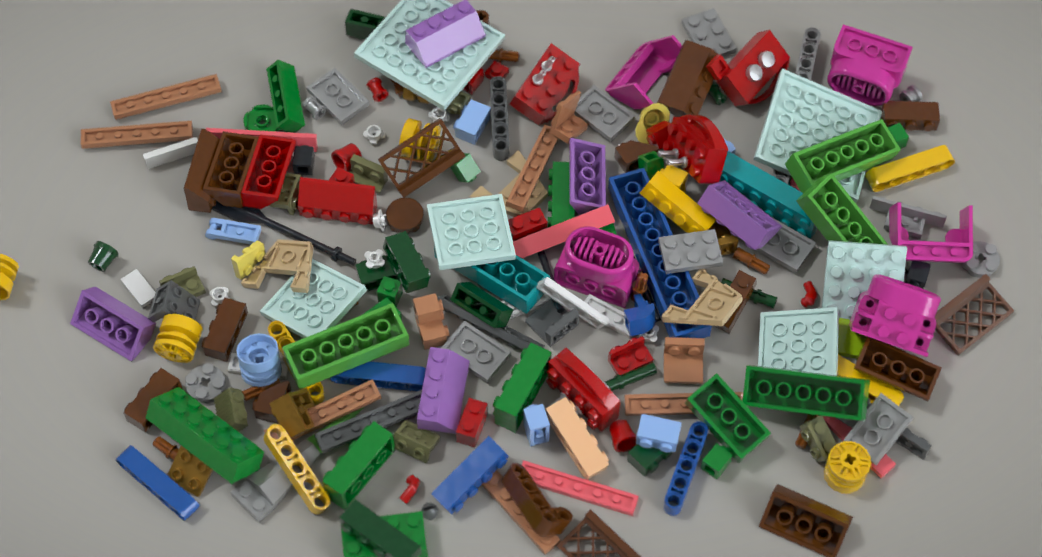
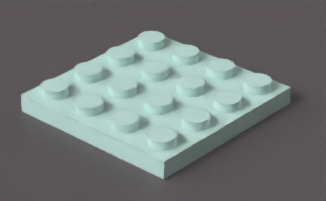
[427,194,516,271]
[822,240,907,319]
[260,259,367,338]
[758,307,839,375]

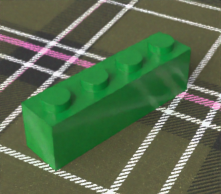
[266,59,305,133]
[548,162,574,228]

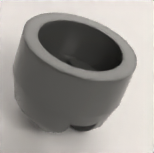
[421,502,438,520]

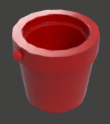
[331,143,362,171]
[609,419,637,452]

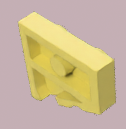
[231,240,266,280]

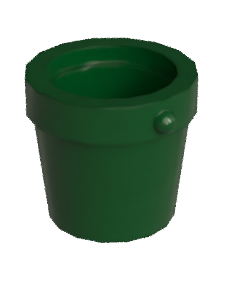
[88,241,119,272]

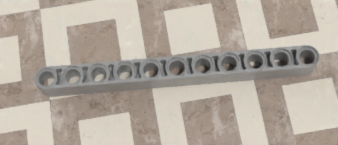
[773,27,821,184]

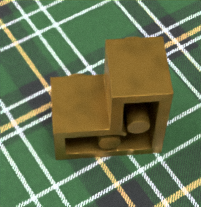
[269,388,315,439]

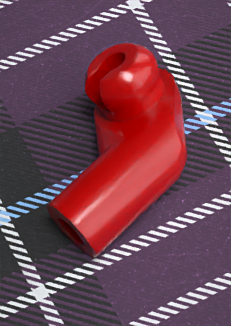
[801,281,818,308]
[399,475,420,504]

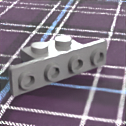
[869,196,947,238]

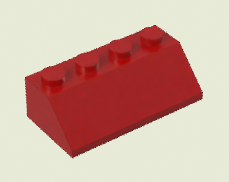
[241,134,296,209]
[298,177,377,225]

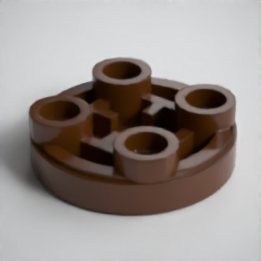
[386,198,424,233]

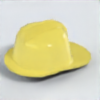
[635,103,670,144]

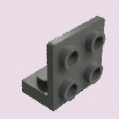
[148,280,200,322]
[525,298,580,347]

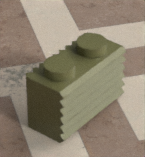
[213,387,248,432]

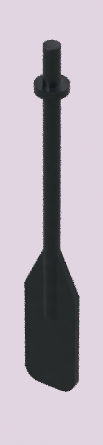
[212,201,357,266]

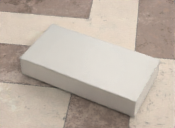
[121,269,156,308]

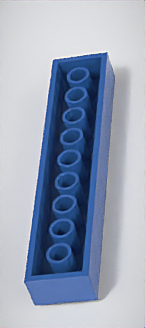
[608,168,712,338]

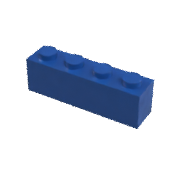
[431,436,509,514]

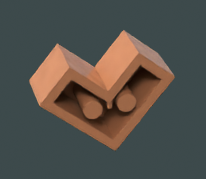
[413,293,450,350]

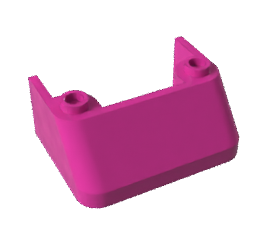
[605,35,682,110]
[889,202,973,263]

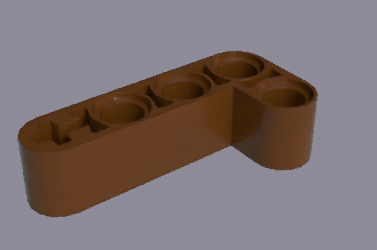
[502,463,573,536]

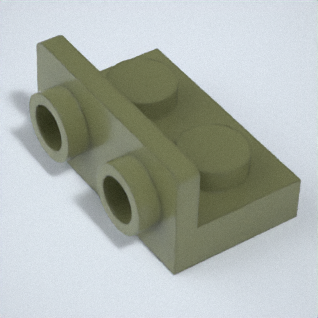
[350,154,388,194]
[269,173,301,215]
[159,266,206,297]
[799,415,836,462]
[394,419,441,463]

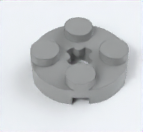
[961,241,1000,278]
[185,363,226,403]

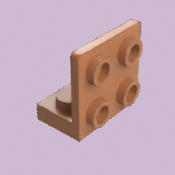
[550,91,589,144]
[664,337,705,384]

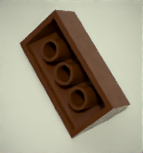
[657,40,718,117]
[184,128,220,213]
[203,131,259,208]
[854,336,942,402]
[758,484,853,557]

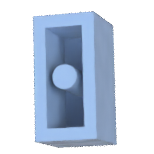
[453,100,491,145]
[523,404,550,447]
[636,414,682,452]

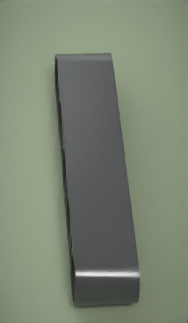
[490,76,509,161]

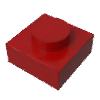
[706,54,730,81]
[484,60,509,80]

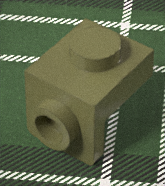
[445,91,471,116]

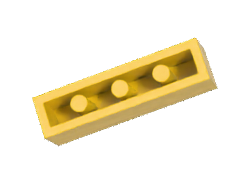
[640,171,716,233]

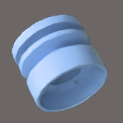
[236,333,282,387]

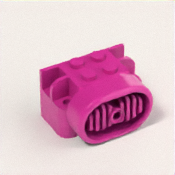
[827,24,913,106]
[554,226,641,308]
[849,274,941,357]

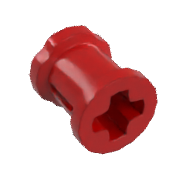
[366,77,388,102]

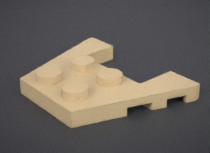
[470,150,548,217]
[241,239,313,293]
[662,269,743,326]

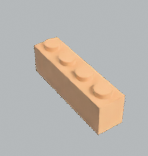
[545,397,609,480]

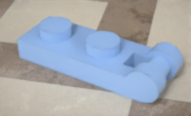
[205,218,261,245]

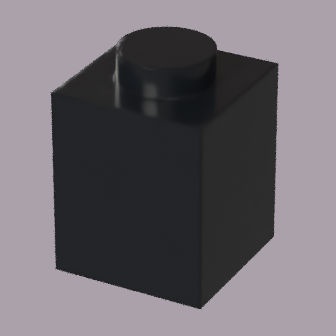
[292,145,315,175]
[905,261,931,289]

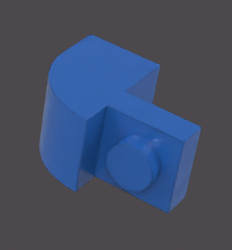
[624,294,656,337]

